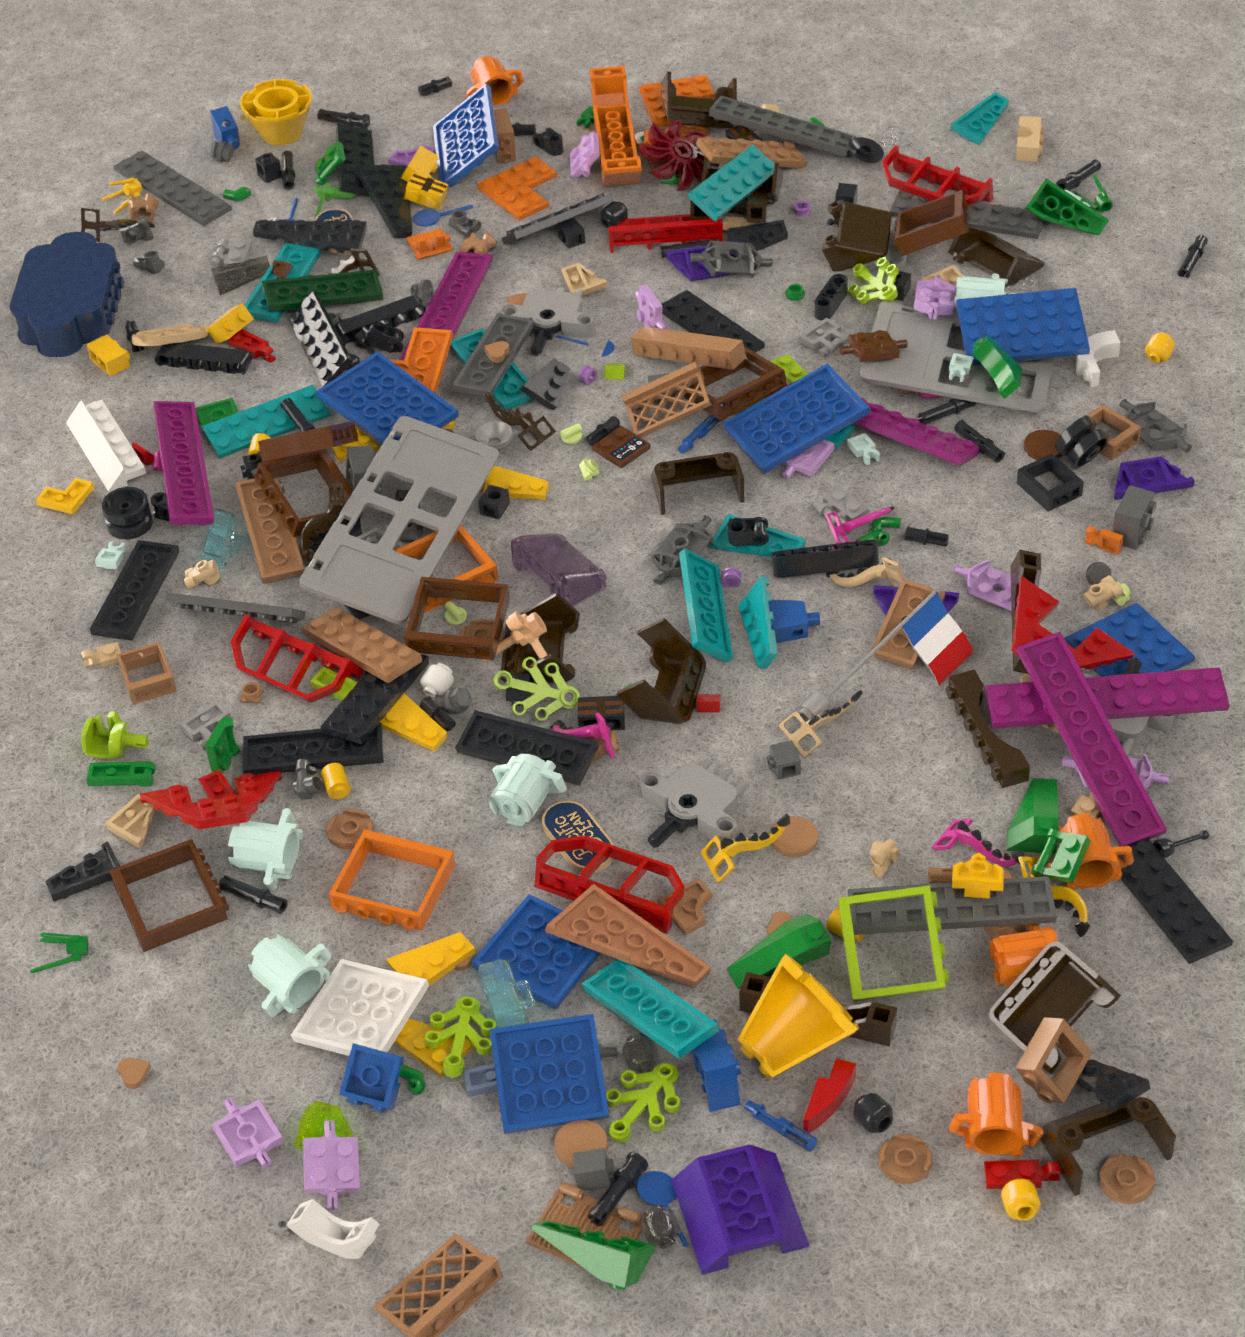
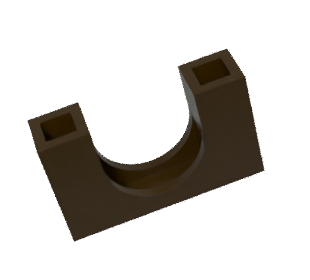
[690,193,768,223]

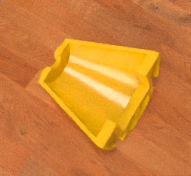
[737,954,859,1078]

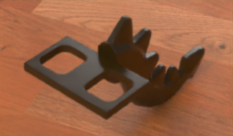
[308,249,380,276]
[485,391,556,451]
[300,483,345,562]

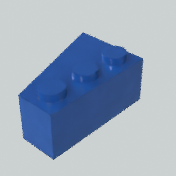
[690,1020,741,1112]

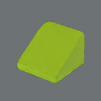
[604,363,626,380]

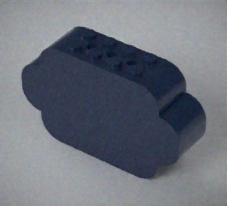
[9,232,124,357]

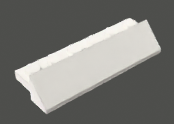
[66,400,146,493]

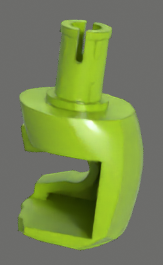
[81,711,149,759]

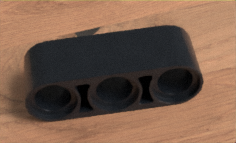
[814,274,848,321]

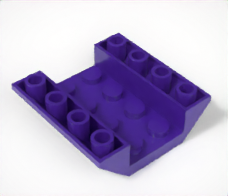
[671,1144,809,1275]

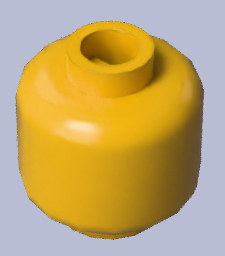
[1145,332,1175,363]
[1001,1179,1041,1221]

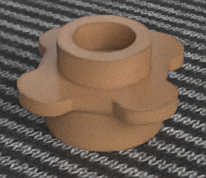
[239,682,264,703]

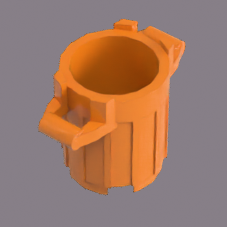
[466,56,525,106]
[1048,813,1134,890]
[989,924,1059,987]
[949,1072,1044,1157]

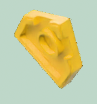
[952,853,1004,899]

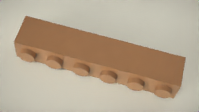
[630,326,746,370]

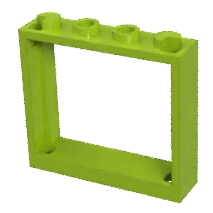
[838,885,950,1002]

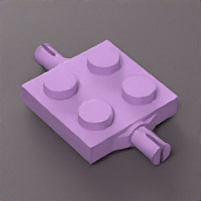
[570,131,600,178]
[635,284,668,329]
[782,439,835,479]
[212,1097,284,1169]
[303,1120,360,1211]

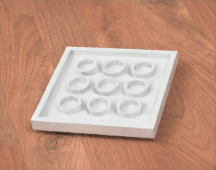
[291,959,429,1056]

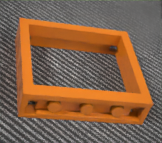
[394,525,498,613]
[329,829,455,931]

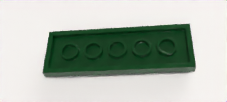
[262,269,383,312]

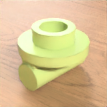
[560,423,582,444]
[579,459,599,481]
[1112,582,1131,606]
[445,601,467,625]

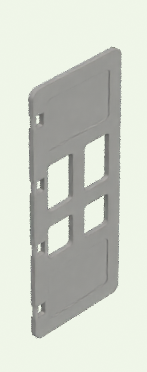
[299,416,499,624]

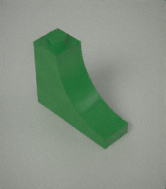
[972,335,1022,399]

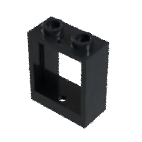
[1017,454,1084,512]

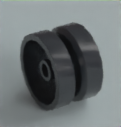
[1054,415,1109,469]
[101,487,153,540]

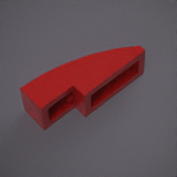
[803,1058,856,1133]

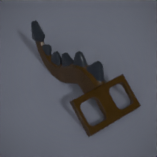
[81,208,155,242]

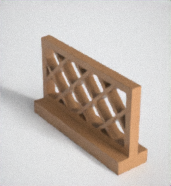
[622,362,711,437]
[374,1233,503,1337]

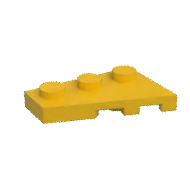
[483,465,549,500]
[380,693,448,752]
[386,932,476,986]

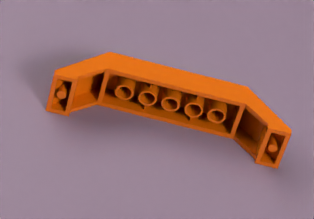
[589,66,642,187]

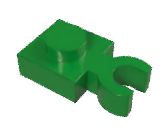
[577,106,594,129]

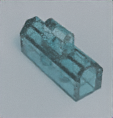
[200,508,244,569]
[479,960,535,1028]

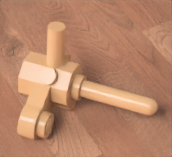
[482,611,547,661]

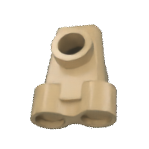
[184,560,220,589]
[1083,575,1124,610]
[870,839,899,878]

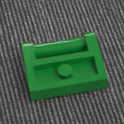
[315,141,345,186]
[205,717,240,774]
[1031,829,1091,883]

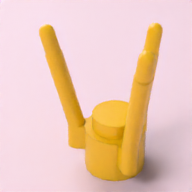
[101,177,142,214]

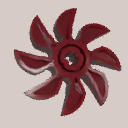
[639,120,720,191]

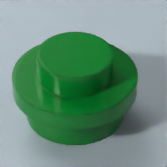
[786,284,805,301]

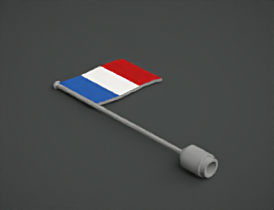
[798,588,973,722]

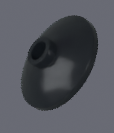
[848,137,884,163]

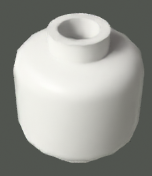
[420,663,454,698]

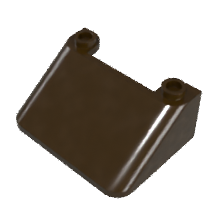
[661,71,737,128]
[822,201,892,272]
[948,226,1045,288]
[500,593,580,683]
[989,941,1121,1074]

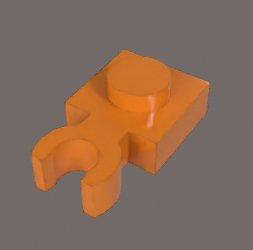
[1084,526,1123,555]

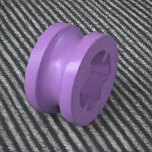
[794,201,810,217]
[579,365,598,385]
[721,567,741,587]

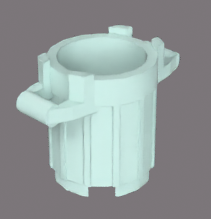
[953,274,1008,313]
[489,754,567,826]
[228,808,303,891]
[248,934,331,1017]

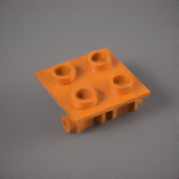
[406,228,453,260]

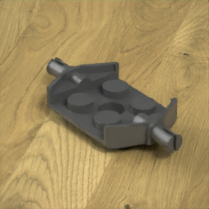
[690,241,773,278]
[1119,399,1192,453]
[651,515,714,585]

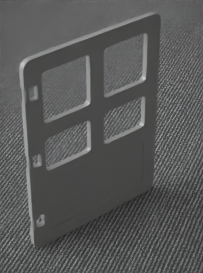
[859,301,1054,413]

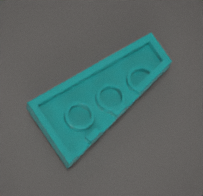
[950,92,1009,145]
[709,514,806,557]
[738,576,778,669]

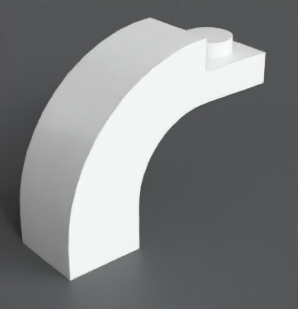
[1076,330,1121,387]
[286,1199,380,1259]

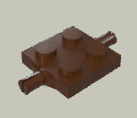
[840,330,908,362]

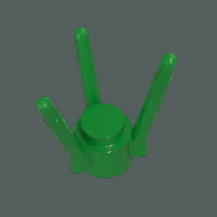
[1072,174,1113,212]
[31,932,89,973]

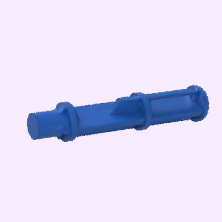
[678,414,720,454]
[744,1100,817,1151]

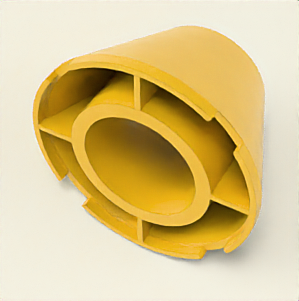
[240,79,312,146]

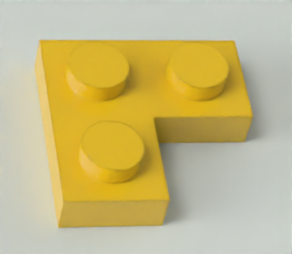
[36,478,95,515]

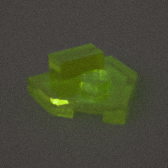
[294,1100,354,1149]

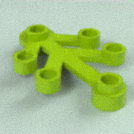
[847,257,899,304]
[493,657,580,721]
[425,996,496,1078]
[606,1063,680,1143]

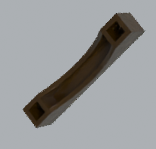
[1010,549,1041,674]
[946,670,1030,788]
[739,972,897,1047]

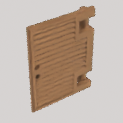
[525,1182,647,1269]

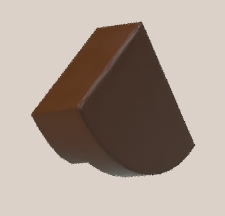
[272,260,292,279]

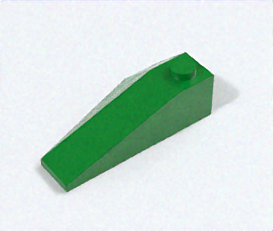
[727,914,831,989]

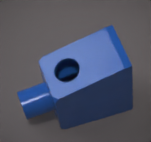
[210,106,240,150]
[768,600,820,644]

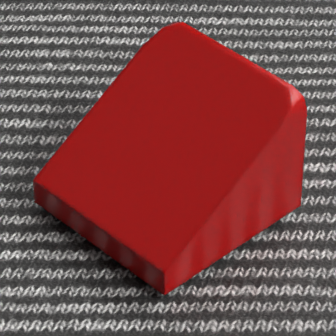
[132,442,154,466]
[697,694,721,713]

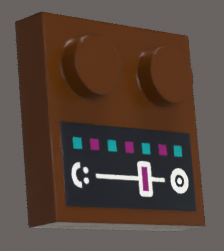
[592,426,651,469]

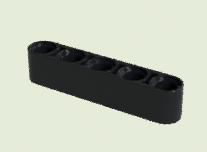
[334,295,426,346]
[155,343,252,375]
[772,540,879,578]

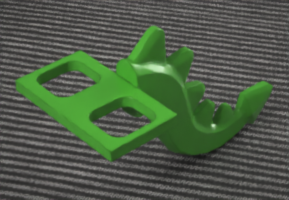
[314,182,359,218]

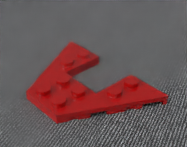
[1011,576,1135,670]
[140,771,282,830]

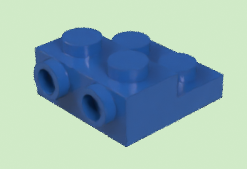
[339,1043,404,1113]

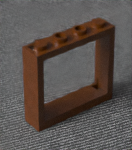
[893,190,969,256]
[684,346,787,421]
[258,421,359,462]
[255,449,363,537]
[404,577,510,660]
[109,839,229,952]

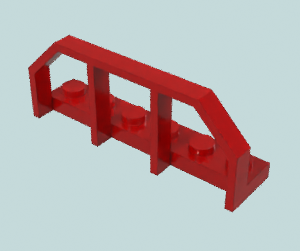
[882,145,993,205]
[608,214,723,253]
[231,614,364,703]
[534,836,685,934]

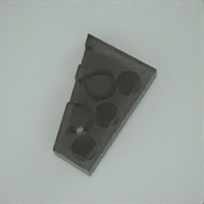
[211,256,270,296]

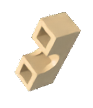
[1016,116,1045,162]

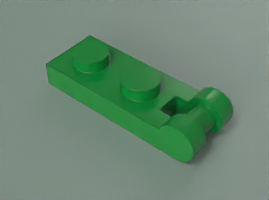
[86,761,156,787]

